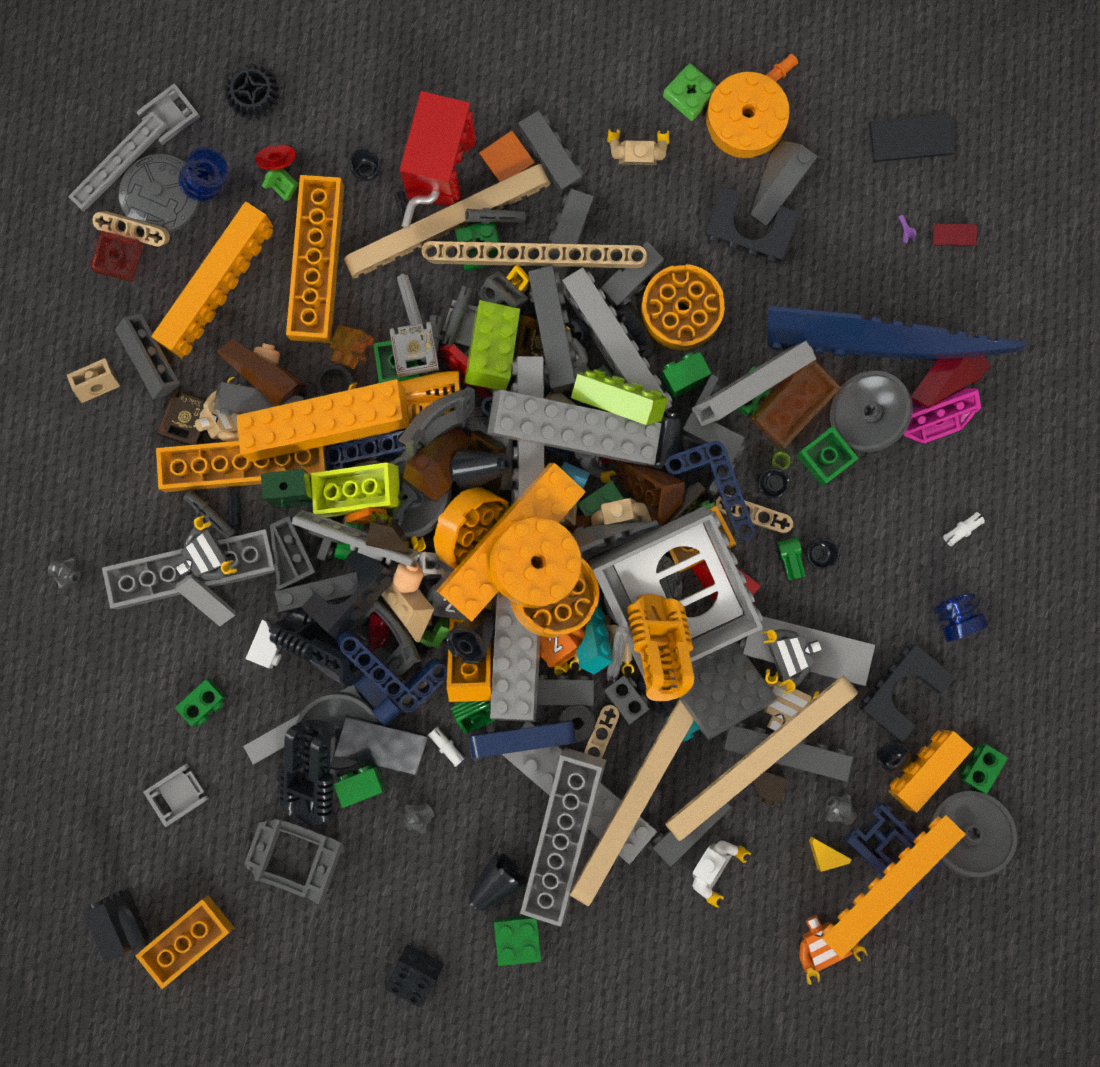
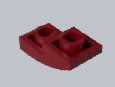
[933,224,977,246]
[369,605,392,651]

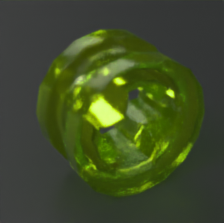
[771,452,791,470]

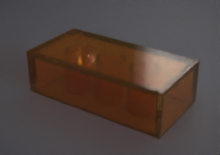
[750,361,841,448]

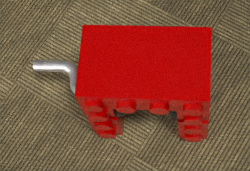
[400,91,477,228]

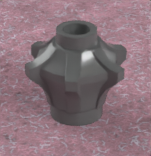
[48,558,81,589]
[825,793,857,825]
[402,802,435,834]

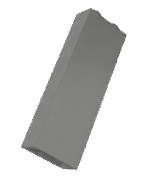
[692,341,816,426]
[739,616,875,686]

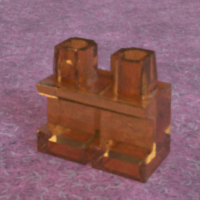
[329,325,375,369]

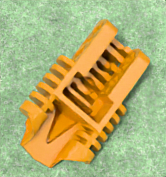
[399,371,461,422]
[627,594,694,701]

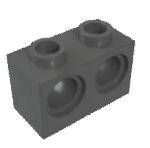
[478,271,528,311]
[604,675,649,725]

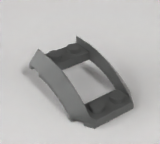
[398,387,475,462]
[349,600,422,686]
[244,819,345,905]

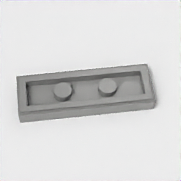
[175,574,236,626]

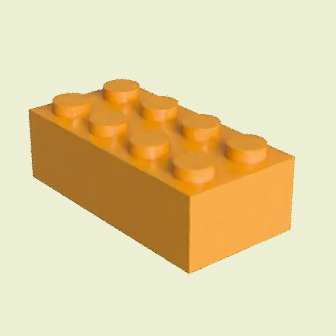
[447,618,493,702]
[888,730,973,813]
[136,895,235,989]

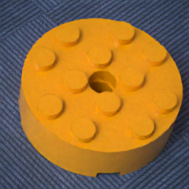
[706,72,789,158]
[641,264,725,350]
[433,487,509,569]
[490,517,581,608]
[510,558,599,638]

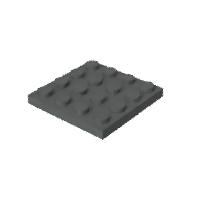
[672,642,778,740]

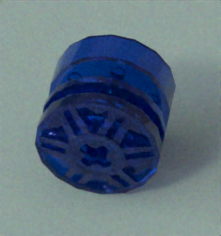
[178,147,229,202]
[933,593,989,642]

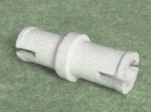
[943,512,985,546]
[428,726,465,767]

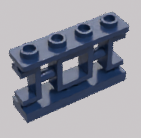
[843,802,943,901]

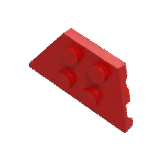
[437,344,493,404]

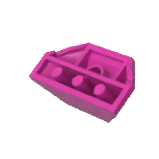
[903,388,981,444]

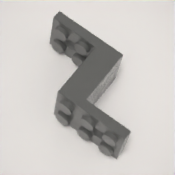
[682,374,745,498]

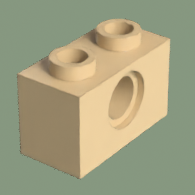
[67,358,120,403]

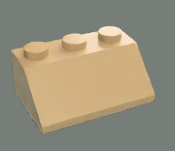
[381,570,434,642]

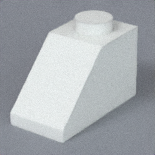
[246,620,281,668]

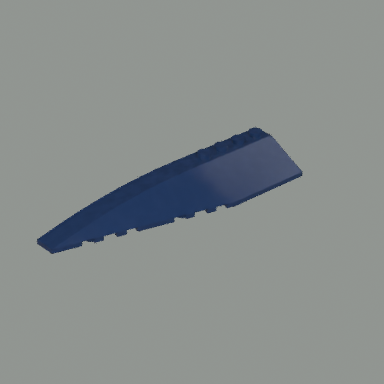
[767,306,1026,359]

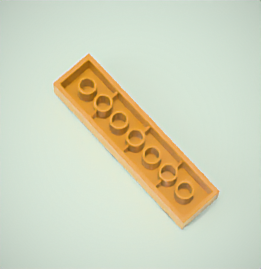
[286,175,344,343]
[151,201,273,359]
[237,379,409,462]
[156,441,327,492]
[436,463,586,621]
[822,815,966,959]

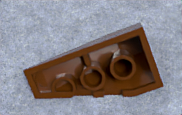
[217,340,306,406]
[403,427,470,502]
[615,460,685,525]

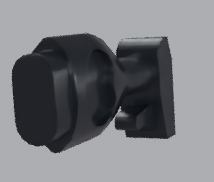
[387,482,422,526]

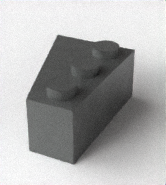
[601,241,664,310]
[270,516,319,591]

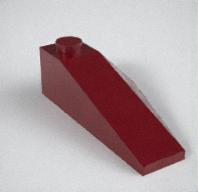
[911,356,990,409]

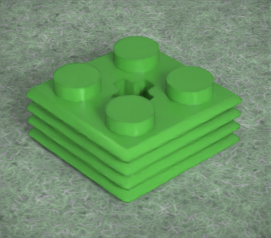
[663,63,717,121]

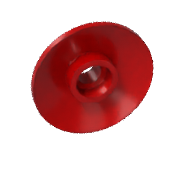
[255,145,296,170]

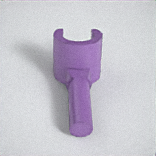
[899,215,916,243]

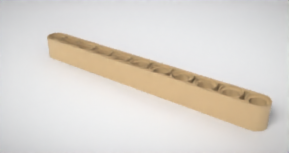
[344,164,551,278]
[422,241,647,268]
[665,676,858,841]
[569,699,694,906]

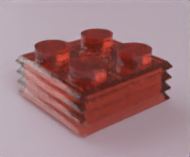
[90,231,143,282]

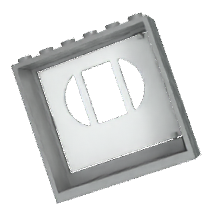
[589,507,763,678]

